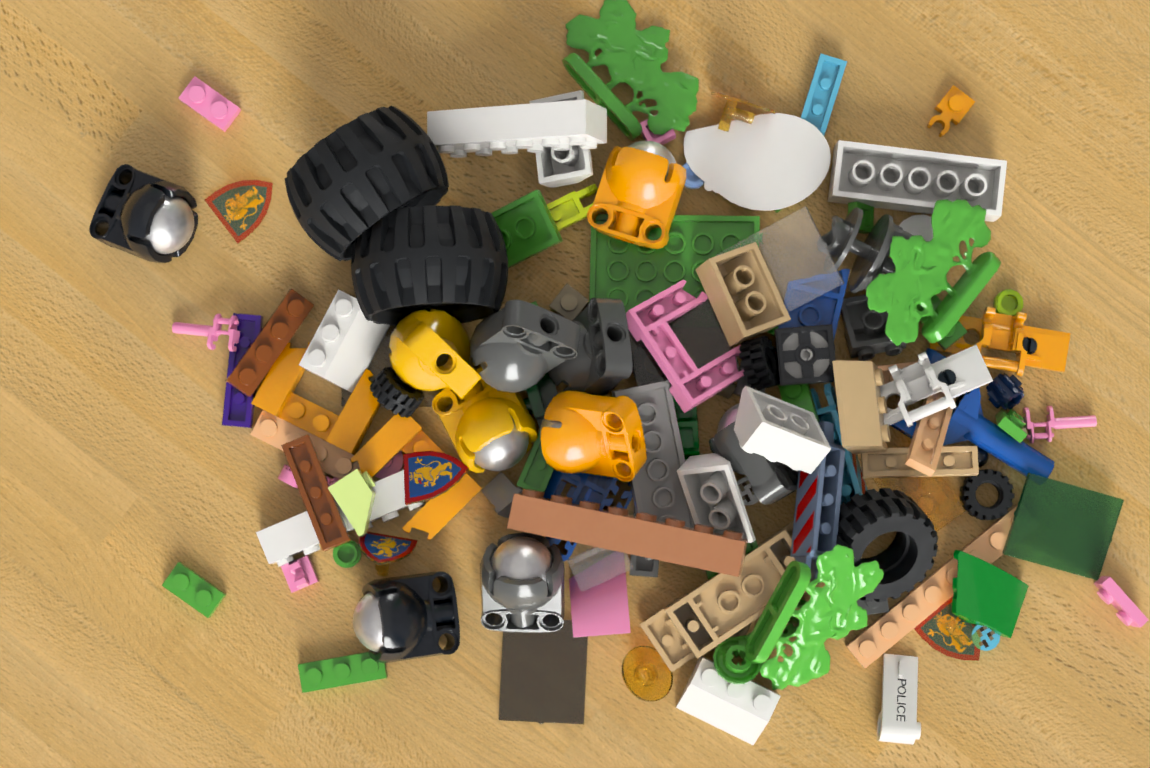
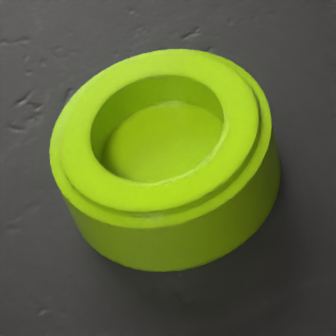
[993,289,1023,316]

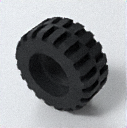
[836,488,938,602]

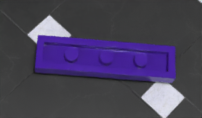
[222,313,263,428]

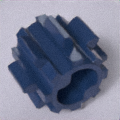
[986,373,1024,410]

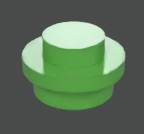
[333,540,362,568]

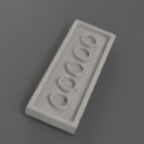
[612,380,695,560]

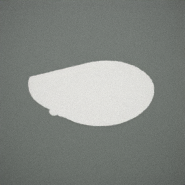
[683,113,831,211]

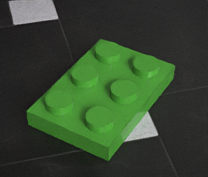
[491,190,563,269]

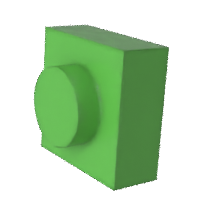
[847,202,874,234]

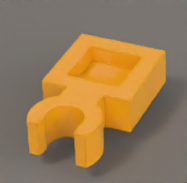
[927,85,975,137]

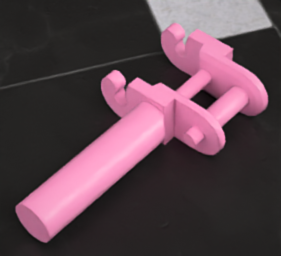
[172,314,240,352]
[1023,406,1097,444]

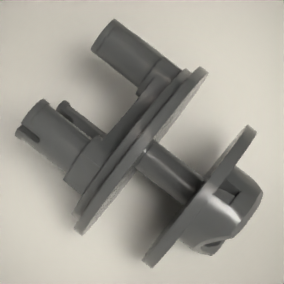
[817,207,914,293]

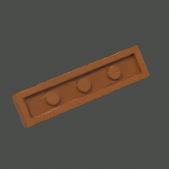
[226,289,314,397]
[281,434,351,552]

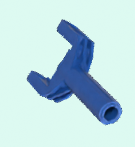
[890,348,1054,485]

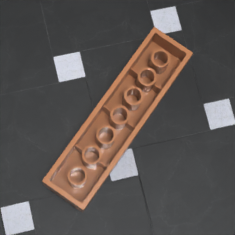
[507,489,748,577]

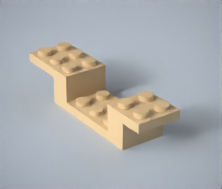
[640,521,811,673]

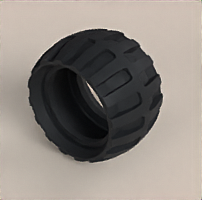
[285,106,449,261]
[351,205,508,326]

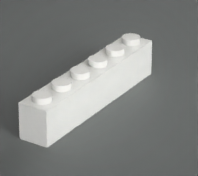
[256,470,425,567]

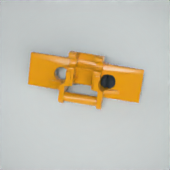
[929,307,1070,376]

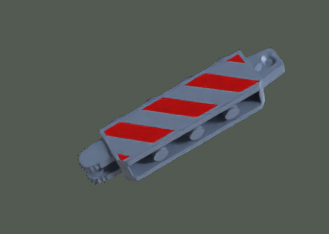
[790,421,845,584]

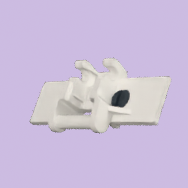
[880,345,993,427]

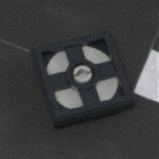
[774,324,836,386]

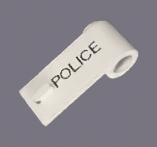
[877,653,921,744]

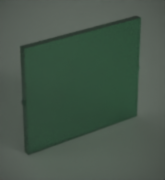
[1003,472,1124,580]

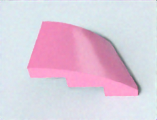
[569,551,631,637]

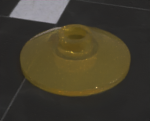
[622,646,673,702]

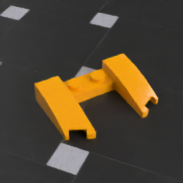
[251,342,381,455]
[350,414,482,540]

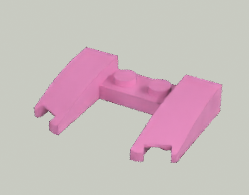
[626,280,744,413]

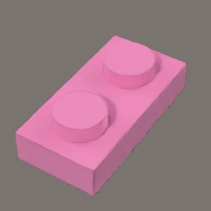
[178,76,241,132]
[1094,576,1148,628]

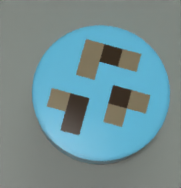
[971,625,1000,651]

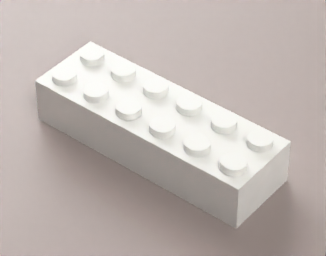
[427,99,607,158]
[828,140,1007,222]

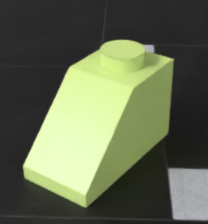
[328,469,376,536]

